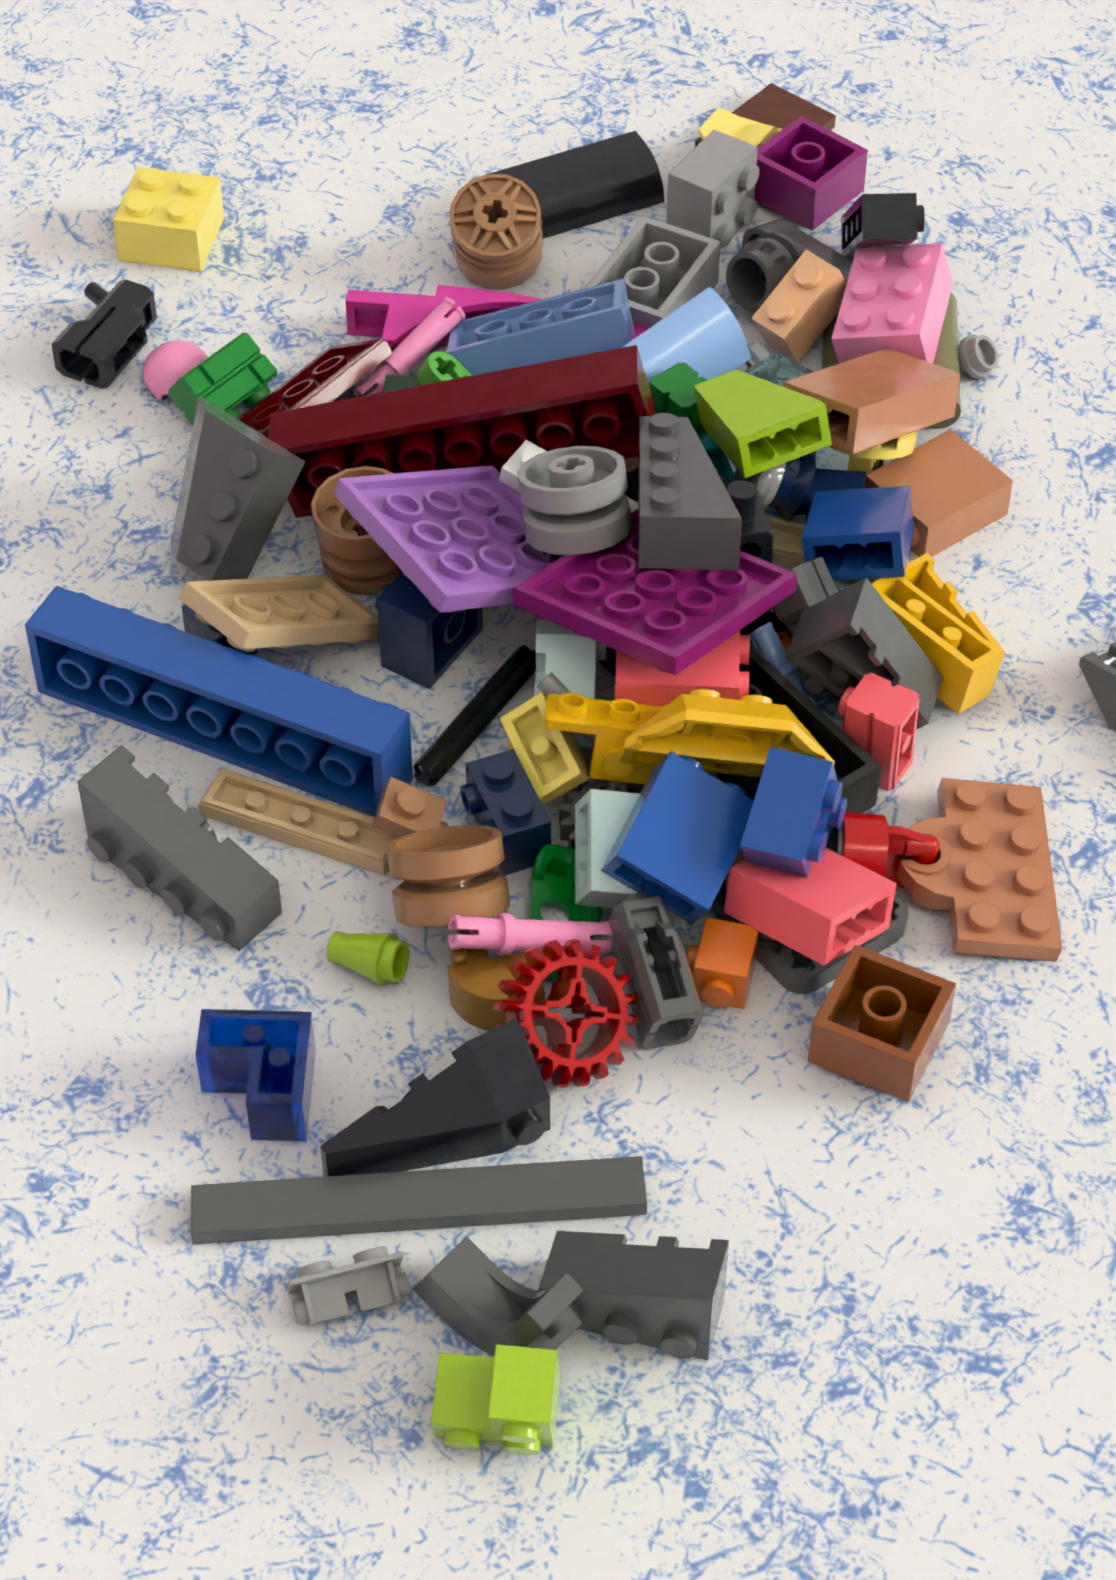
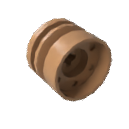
[450,174,543,290]
[311,466,402,595]

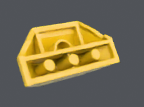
[619,689,834,778]

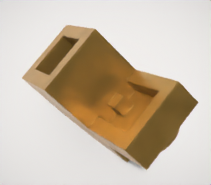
[448,930,545,1031]

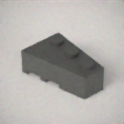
[786,577,943,729]
[538,1231,729,1360]

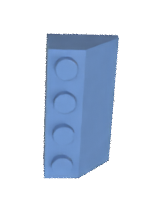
[446,278,636,376]

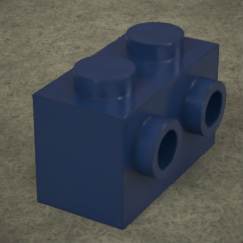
[460,749,551,876]

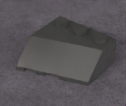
[171,397,305,581]

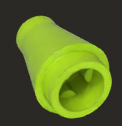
[326,931,410,986]

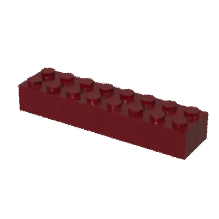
[268,345,657,518]

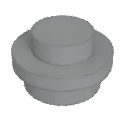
[958,335,998,379]

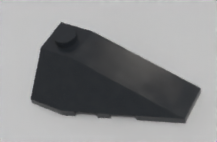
[320,1018,550,1177]

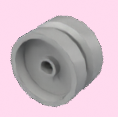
[517,446,632,555]

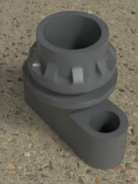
[726,219,853,309]

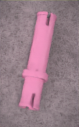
[353,297,466,397]
[448,913,612,956]

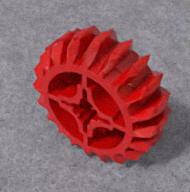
[492,939,641,1088]

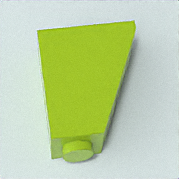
[693,369,832,478]

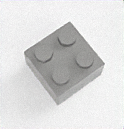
[666,129,760,249]

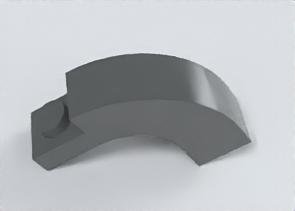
[413,1236,583,1357]

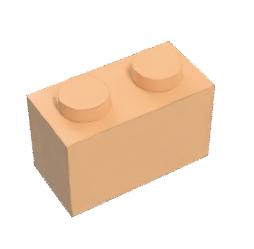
[751,249,847,363]

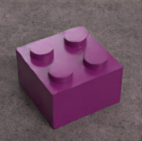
[754,116,868,231]

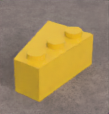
[871,552,1005,714]

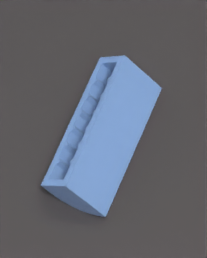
[622,286,751,386]

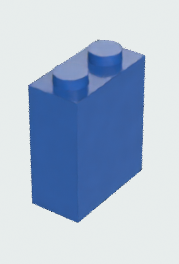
[802,486,914,581]
[600,751,753,924]

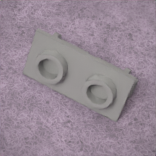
[287,1246,411,1327]

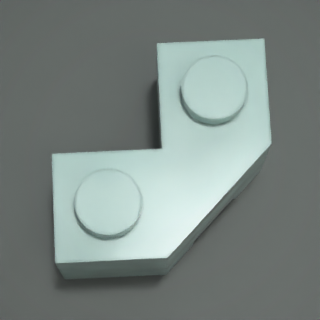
[534,617,606,747]

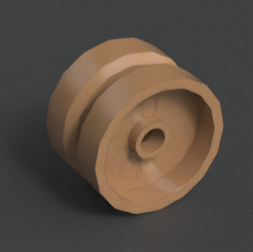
[386,825,510,927]

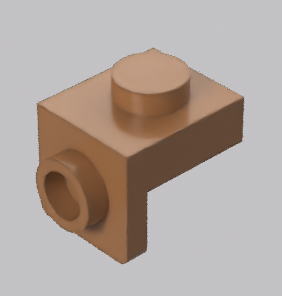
[372,777,448,837]

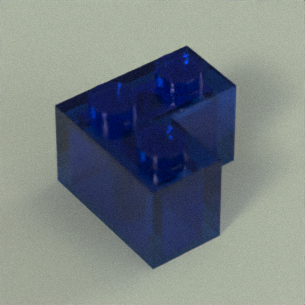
[195,1009,316,1141]

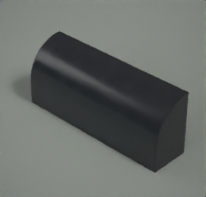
[483,130,664,239]

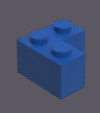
[740,746,847,877]

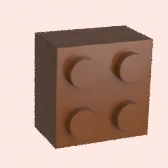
[808,944,956,1102]

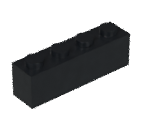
[841,193,925,260]

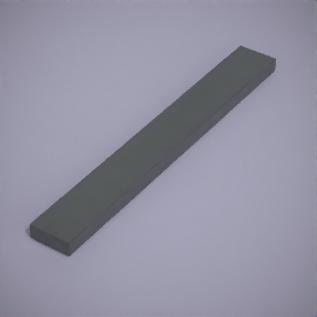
[191,1156,647,1244]

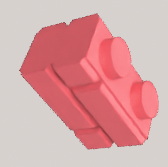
[838,672,920,791]

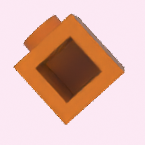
[687,917,759,1009]

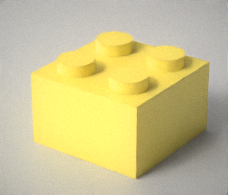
[113,167,224,272]

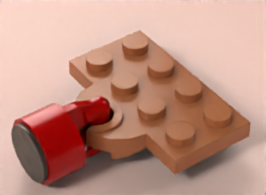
[826,778,1062,962]

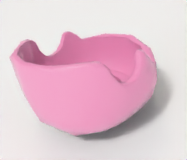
[142,340,208,400]

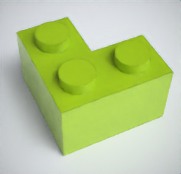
[431,1344,561,1455]

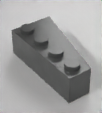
[77,745,282,951]

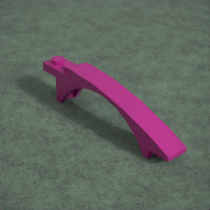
[345,285,649,353]

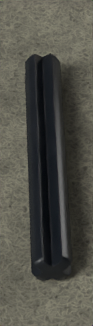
[413,645,536,786]

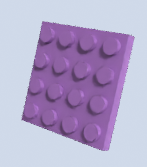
[333,465,558,613]

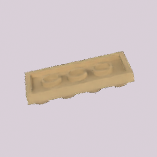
[180,575,379,652]

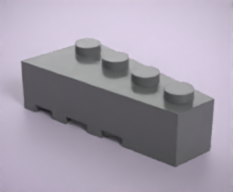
[638,413,742,570]

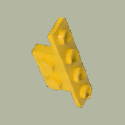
[545,693,667,784]

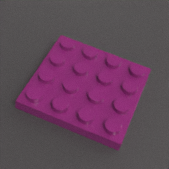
[513,509,797,675]

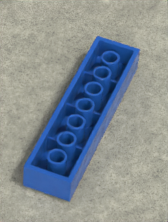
[25,586,413,817]

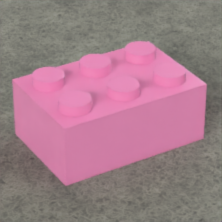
[831,243,953,364]

